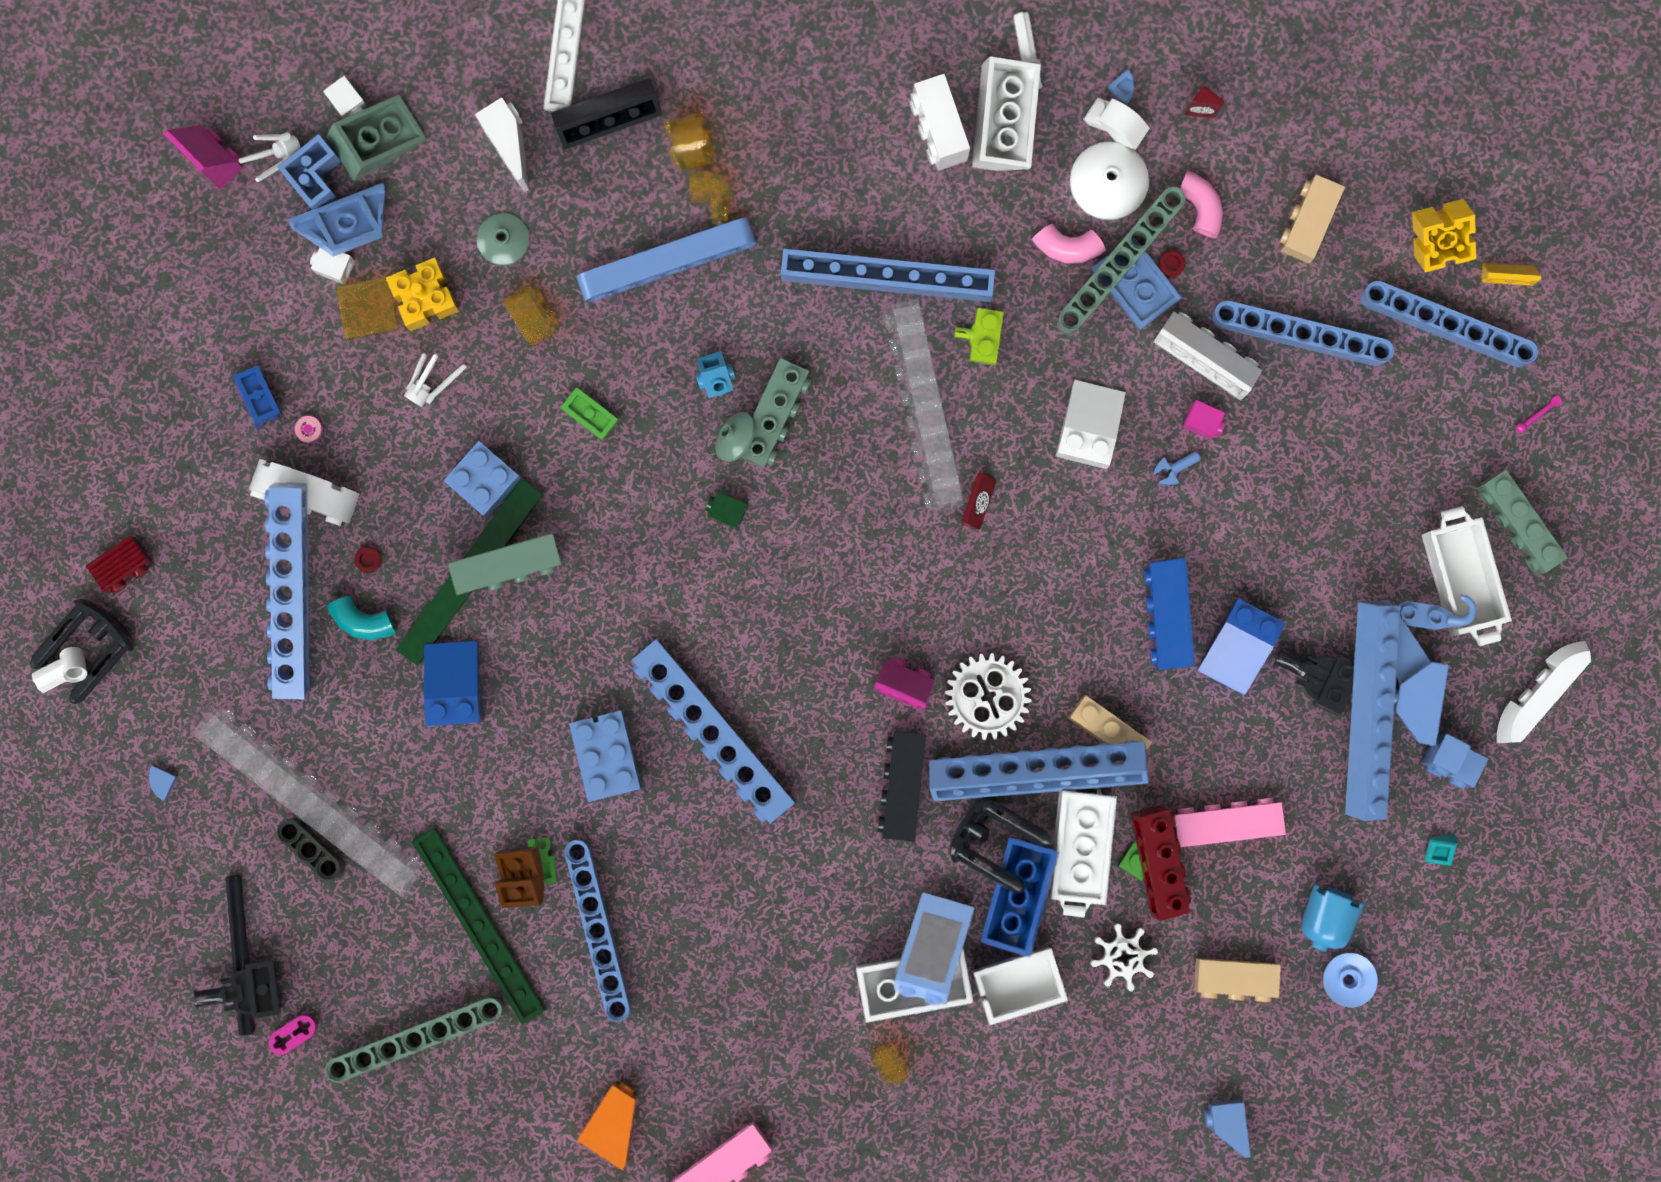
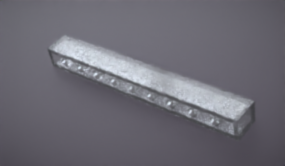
[192,707,426,898]

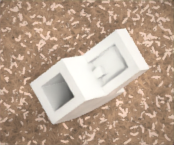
[1084,98,1149,150]

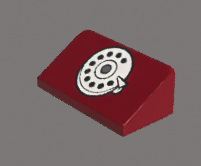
[1185,86,1225,119]
[961,472,996,530]

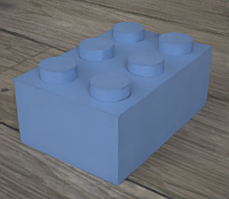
[569,711,643,802]

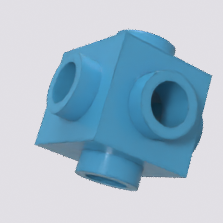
[696,351,736,398]

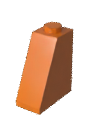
[577,1082,637,1170]

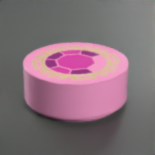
[295,416,323,443]

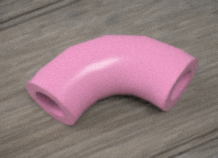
[1180,170,1223,238]
[1032,224,1105,264]

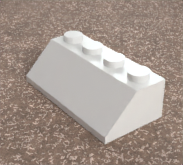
[972,56,1041,171]
[1153,312,1262,400]

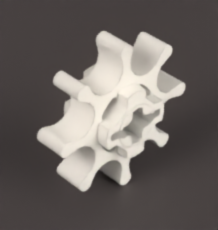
[1090,923,1158,991]

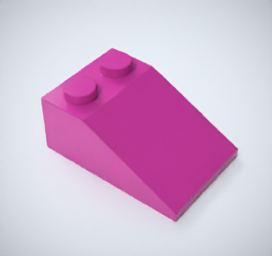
[163,125,242,189]
[873,657,935,711]

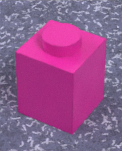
[1182,400,1226,440]

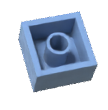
[444,441,522,519]

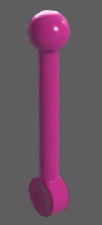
[1516,396,1562,433]

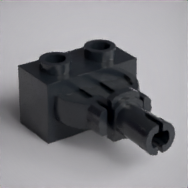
[1274,649,1354,716]
[194,960,282,1019]

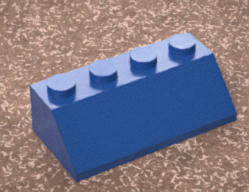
[1143,558,1195,670]
[980,837,1059,957]

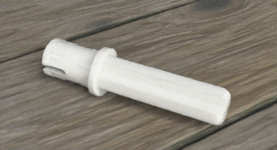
[1014,12,1042,89]

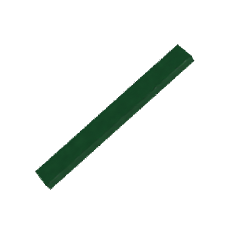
[396,479,543,666]
[411,827,546,1025]

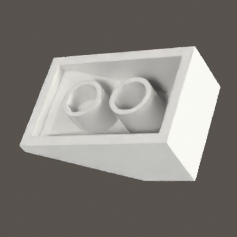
[475,97,529,192]
[1056,380,1126,469]

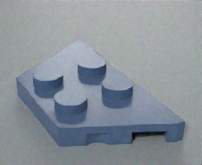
[288,183,385,257]

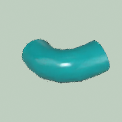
[327,596,397,641]

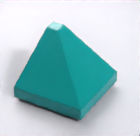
[1424,834,1457,866]

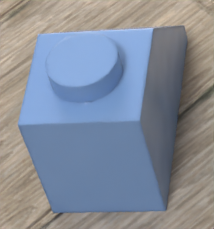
[1204,1099,1251,1158]

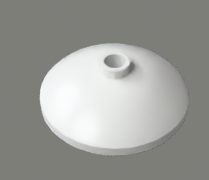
[1070,142,1149,220]

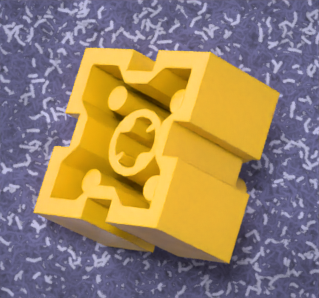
[1412,199,1476,272]
[386,257,459,331]

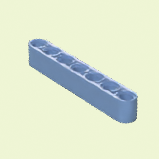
[576,218,757,303]
[1360,281,1538,368]
[1212,301,1394,366]
[565,839,631,1022]

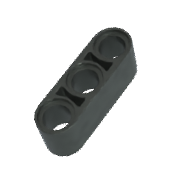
[277,819,345,880]

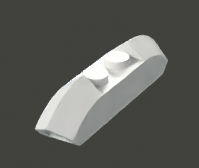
[1497,641,1591,743]

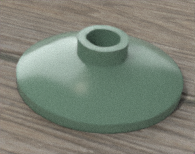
[477,213,529,265]
[715,412,755,462]

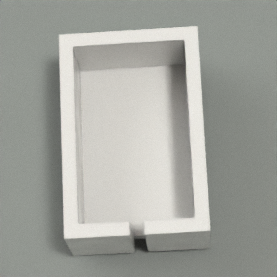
[910,74,970,171]
[972,946,1068,1025]

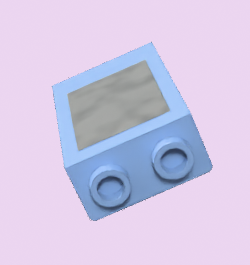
[894,892,974,1005]

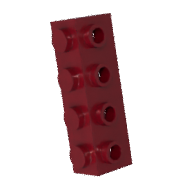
[1130,805,1191,921]

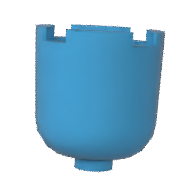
[1301,883,1366,952]

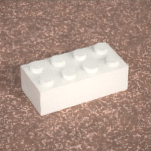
[856,949,973,1022]

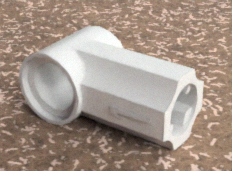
[32,647,87,693]

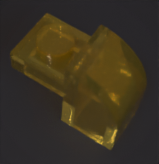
[689,171,733,228]

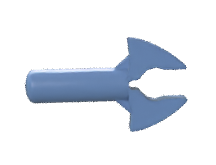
[1153,451,1201,486]

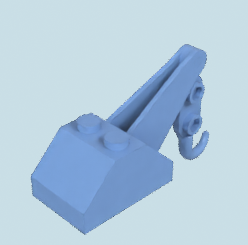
[1380,595,1477,746]

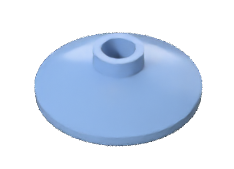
[1323,953,1377,1007]

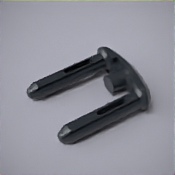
[30,598,134,704]
[949,796,1054,893]

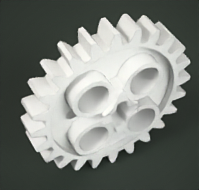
[945,653,1031,740]

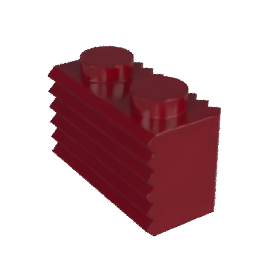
[86,536,153,594]

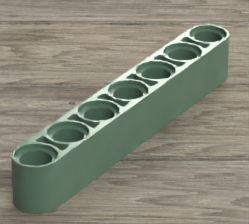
[1057,187,1185,335]
[325,996,505,1082]

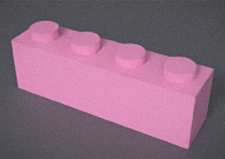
[1173,798,1286,847]
[670,1121,773,1182]

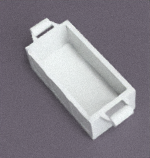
[1422,506,1512,646]
[1048,787,1117,917]

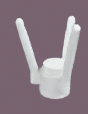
[239,132,301,182]
[404,353,467,407]

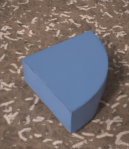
[1108,69,1134,106]
[149,766,178,801]

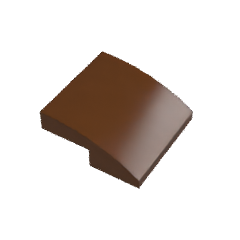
[494,847,544,908]

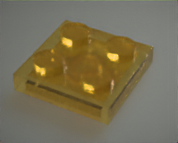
[336,277,399,340]

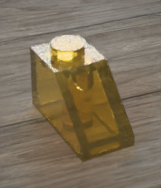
[870,1040,910,1086]

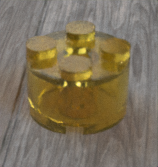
[665,111,714,171]

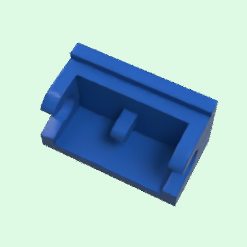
[233,366,280,430]

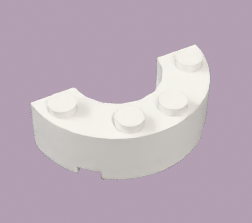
[249,459,360,526]

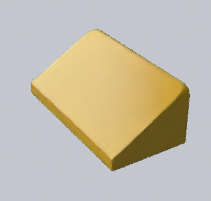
[1481,263,1541,286]

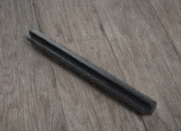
[225,875,254,1036]

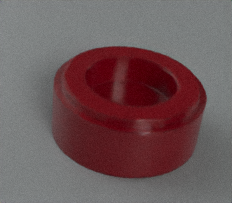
[1158,250,1185,278]
[354,546,382,573]

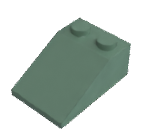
[326,95,427,181]

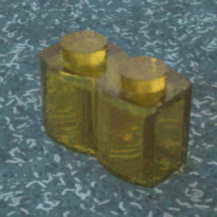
[502,285,559,348]

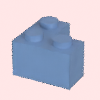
[277,134,341,210]
[1420,734,1488,790]

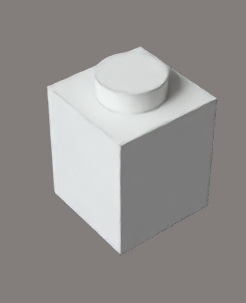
[323,76,367,118]
[310,248,355,285]

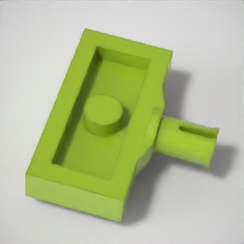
[954,308,1004,365]

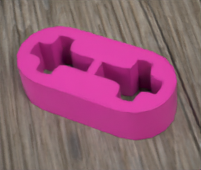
[269,1015,318,1055]

